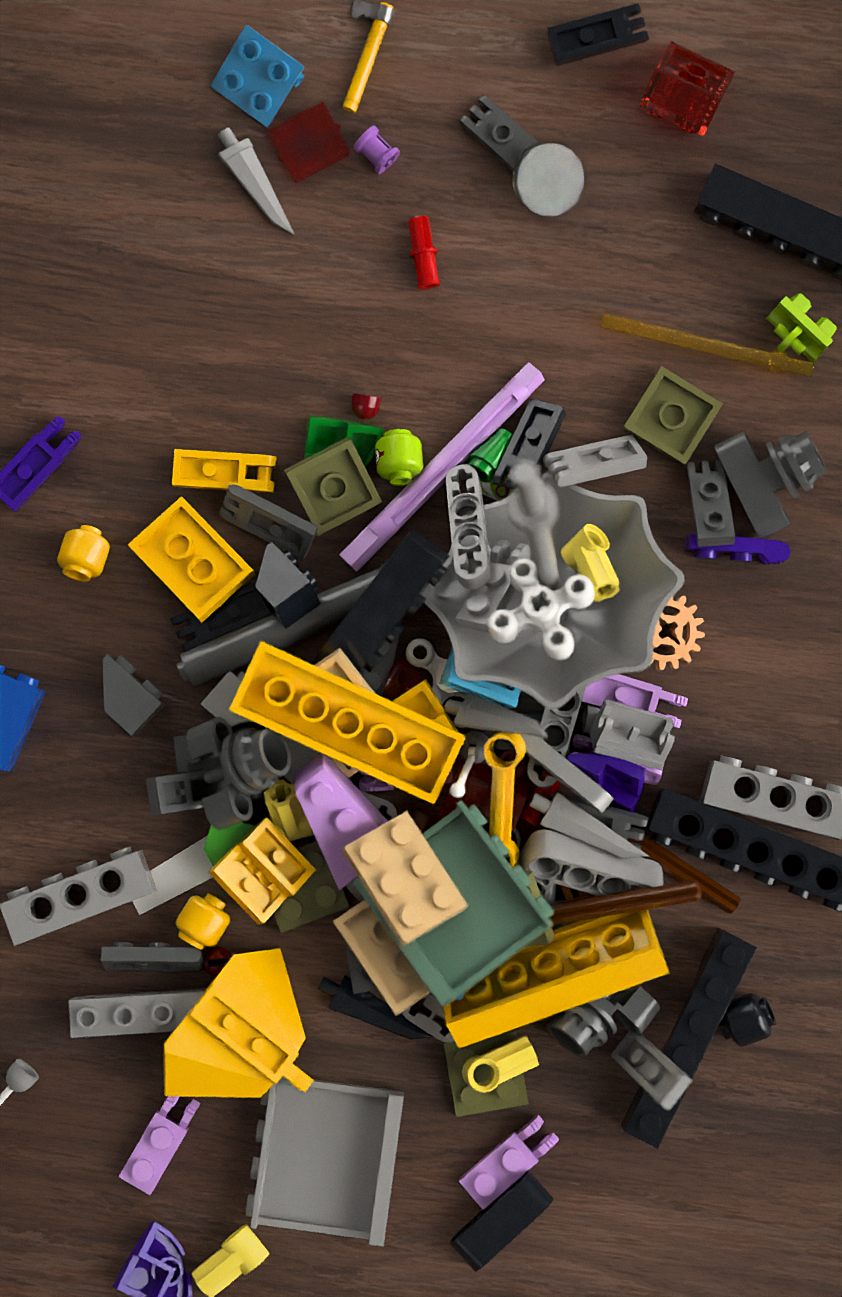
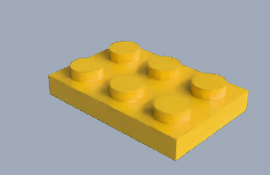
[128,496,255,623]

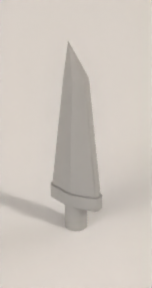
[218,128,295,235]
[445,694,549,738]
[529,792,648,858]

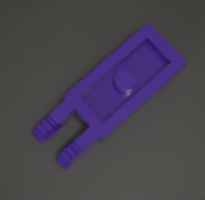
[0,416,82,512]
[685,534,791,565]

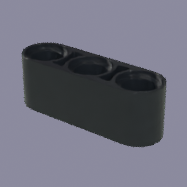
[450,1170,554,1272]

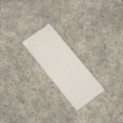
[132,835,213,915]

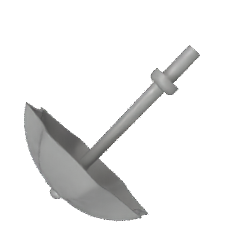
[421,462,685,709]

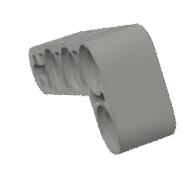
[517,829,664,898]

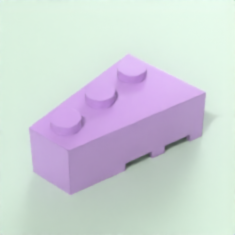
[294,752,388,890]

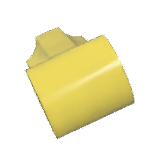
[561,524,620,602]
[264,779,313,841]
[462,1035,539,1092]
[192,1224,270,1297]

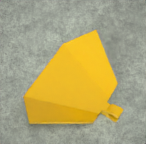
[164,948,314,1098]

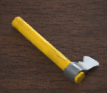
[342,0,395,113]

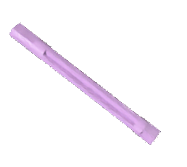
[339,362,545,572]

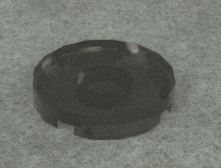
[513,143,584,216]

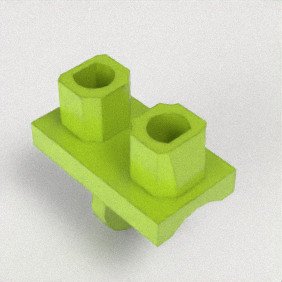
[766,293,836,363]

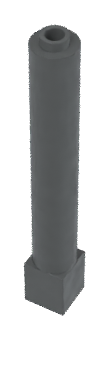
[176,563,385,687]

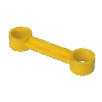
[484,732,526,868]

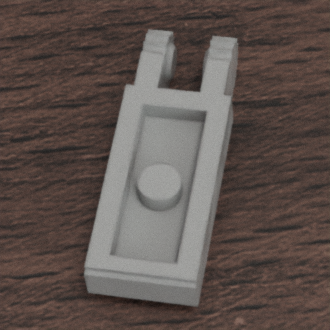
[455,539,531,633]

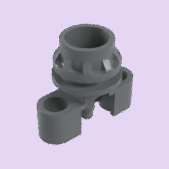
[714,430,828,539]
[187,717,291,830]
[547,986,661,1058]

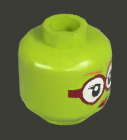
[375,429,423,486]

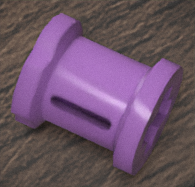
[353,125,400,175]

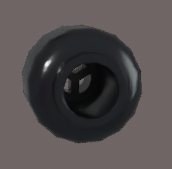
[719,993,776,1047]

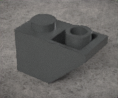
[103,654,165,737]

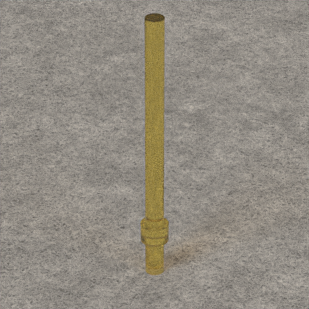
[601,313,815,377]

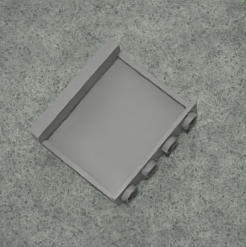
[245,1076,404,1247]

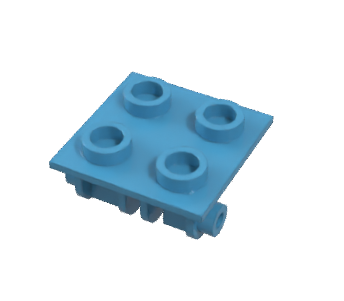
[210,25,305,127]

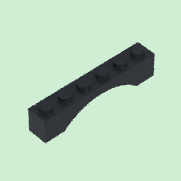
[621,928,757,1149]

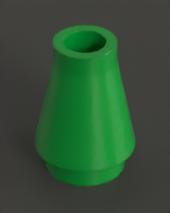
[468,428,513,483]

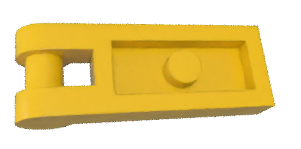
[172,449,276,494]

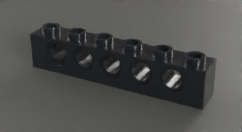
[645,788,842,912]

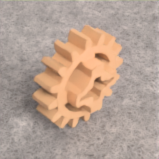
[651,595,705,671]

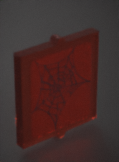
[268,102,351,183]

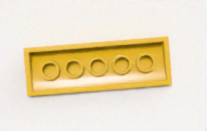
[229,641,466,804]
[443,909,669,1049]

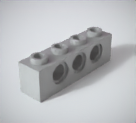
[699,755,842,840]
[0,846,157,946]
[69,988,207,1038]

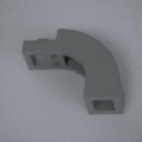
[146,769,280,816]

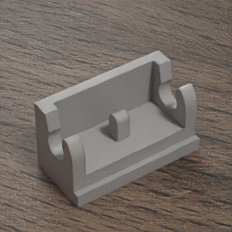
[589,699,675,770]

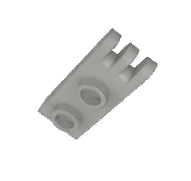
[542,435,648,487]

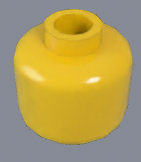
[57,525,110,582]
[176,893,231,950]

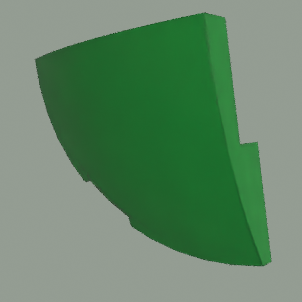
[303,415,384,467]

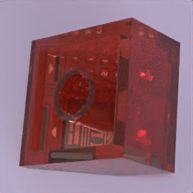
[639,41,735,137]

